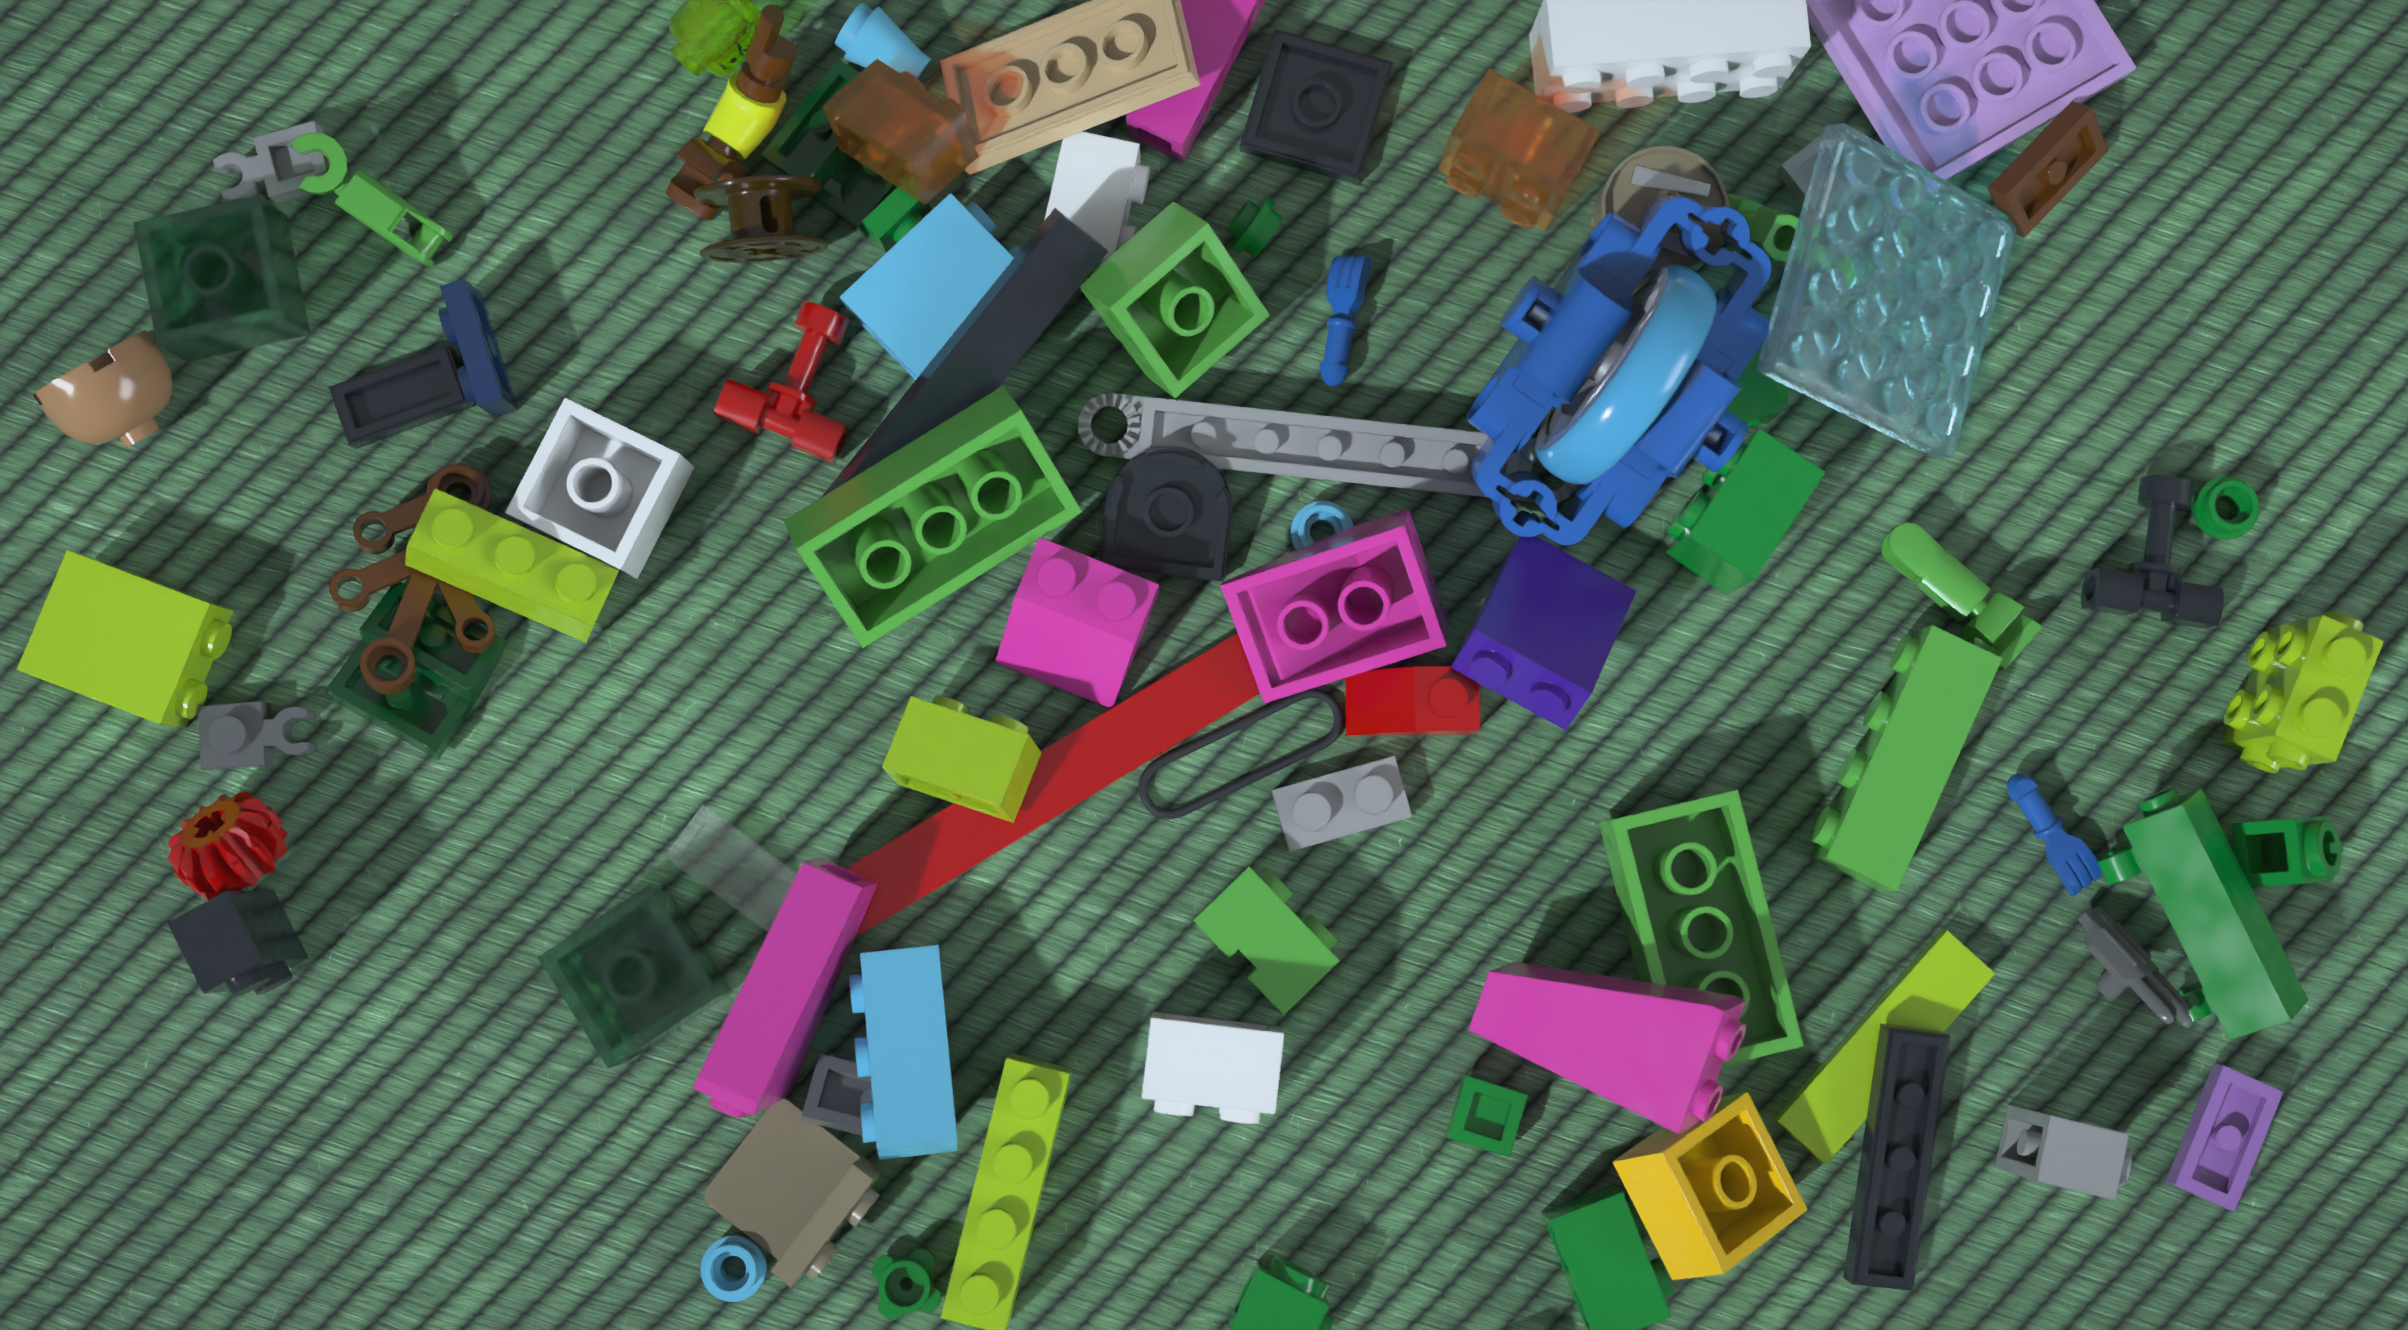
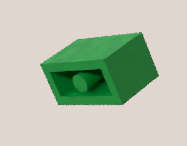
[1541,1185,1674,1330]

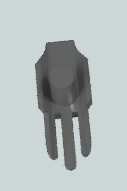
[2078,906,2192,1028]

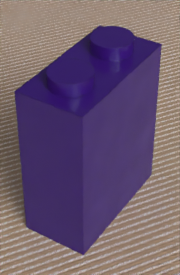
[1451,536,1636,730]

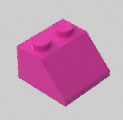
[995,537,1160,709]

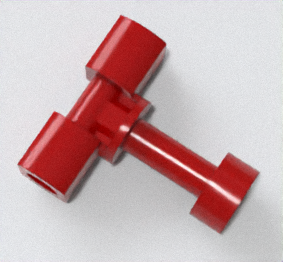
[714,301,850,464]

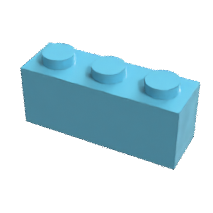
[849,945,958,1160]

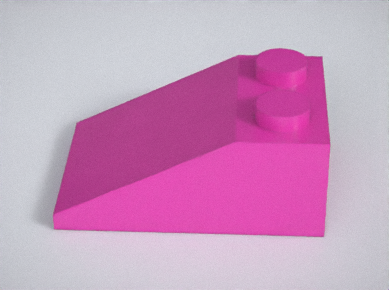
[1220,509,1450,704]

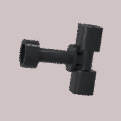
[2081,475,2224,629]

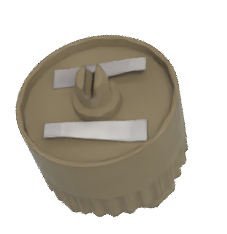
[1590,146,1729,282]

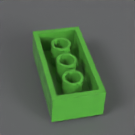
[784,386,1082,648]
[1599,790,1804,1066]

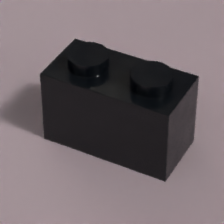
[167,890,309,998]

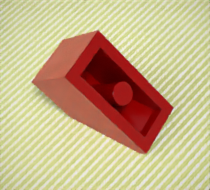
[1345,666,1480,736]

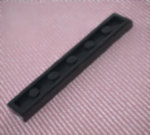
[822,208,1108,497]

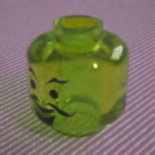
[669,0,761,77]

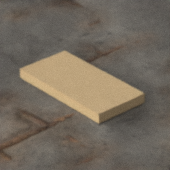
[940,0,1200,175]

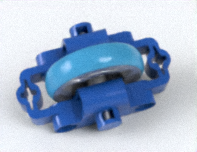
[1466,195,1772,545]

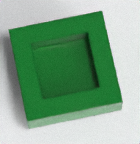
[862,178,932,253]
[1445,1074,1528,1158]

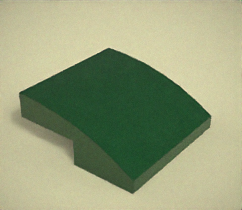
[761,59,944,238]
[325,582,507,760]

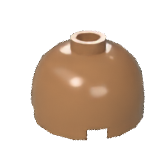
[33,329,173,448]

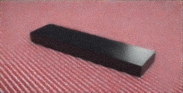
[1843,1023,1951,1291]

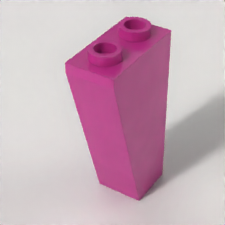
[1126,0,1266,163]
[693,857,878,1118]
[1468,962,1746,1134]

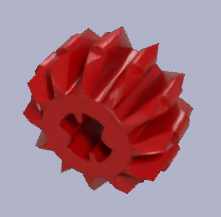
[167,791,288,900]

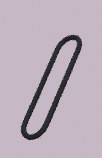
[1138,688,1344,819]

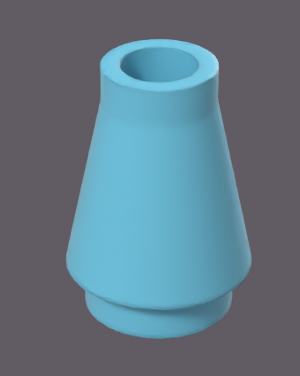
[835,3,932,90]

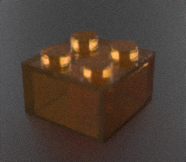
[1438,68,1601,231]

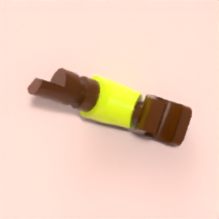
[666,4,797,220]

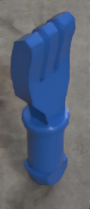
[1320,255,1372,387]
[2007,773,2103,897]

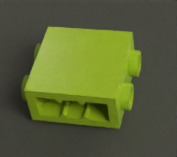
[2222,611,2384,773]

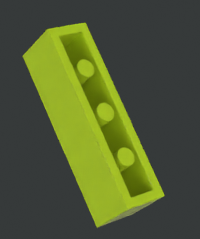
[940,1053,1073,1330]

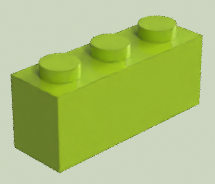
[405,488,619,643]

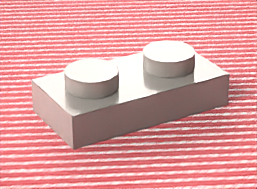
[1271,756,1412,852]

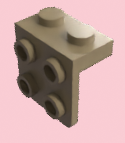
[704,1098,883,1287]

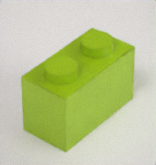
[882,695,1041,823]

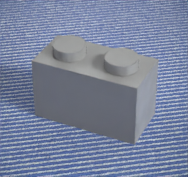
[1995,1105,2132,1201]

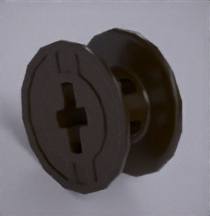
[694,175,828,263]

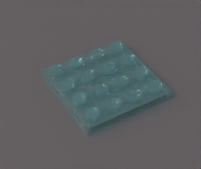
[1756,123,2017,458]

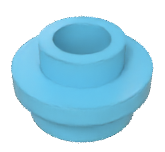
[1291,501,1353,551]
[701,1235,767,1302]

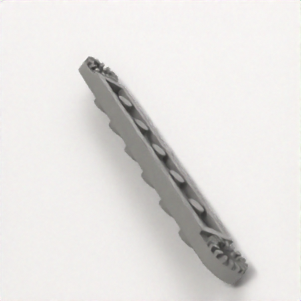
[1078,393,1578,502]

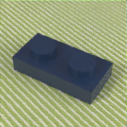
[439,278,519,417]

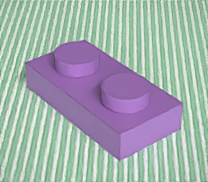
[2165,1064,2283,1212]

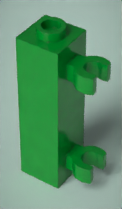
[2097,787,2308,1040]

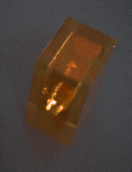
[823,59,979,205]

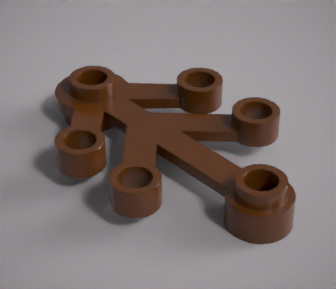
[329,464,496,694]

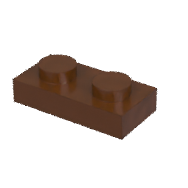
[1987,101,2108,238]

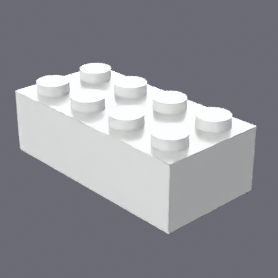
[1529,0,1811,113]

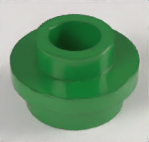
[1227,196,1283,258]
[2193,476,2259,540]

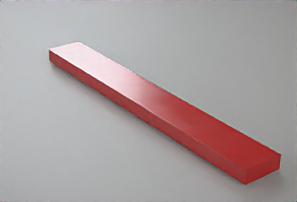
[846,633,1260,938]

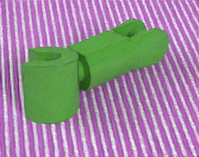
[290,132,454,269]
[1881,522,2043,671]

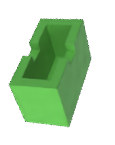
[1193,867,1340,1015]

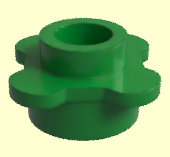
[872,1248,942,1320]

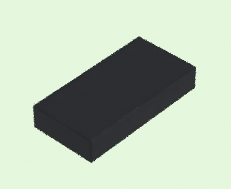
[329,344,474,449]

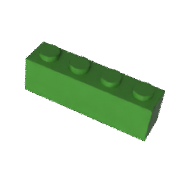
[1811,625,2003,892]

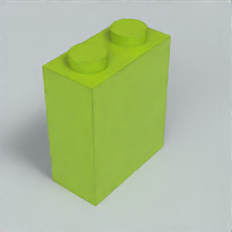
[17,550,234,729]

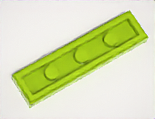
[1773,930,1995,1165]

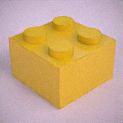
[1613,1092,1808,1280]

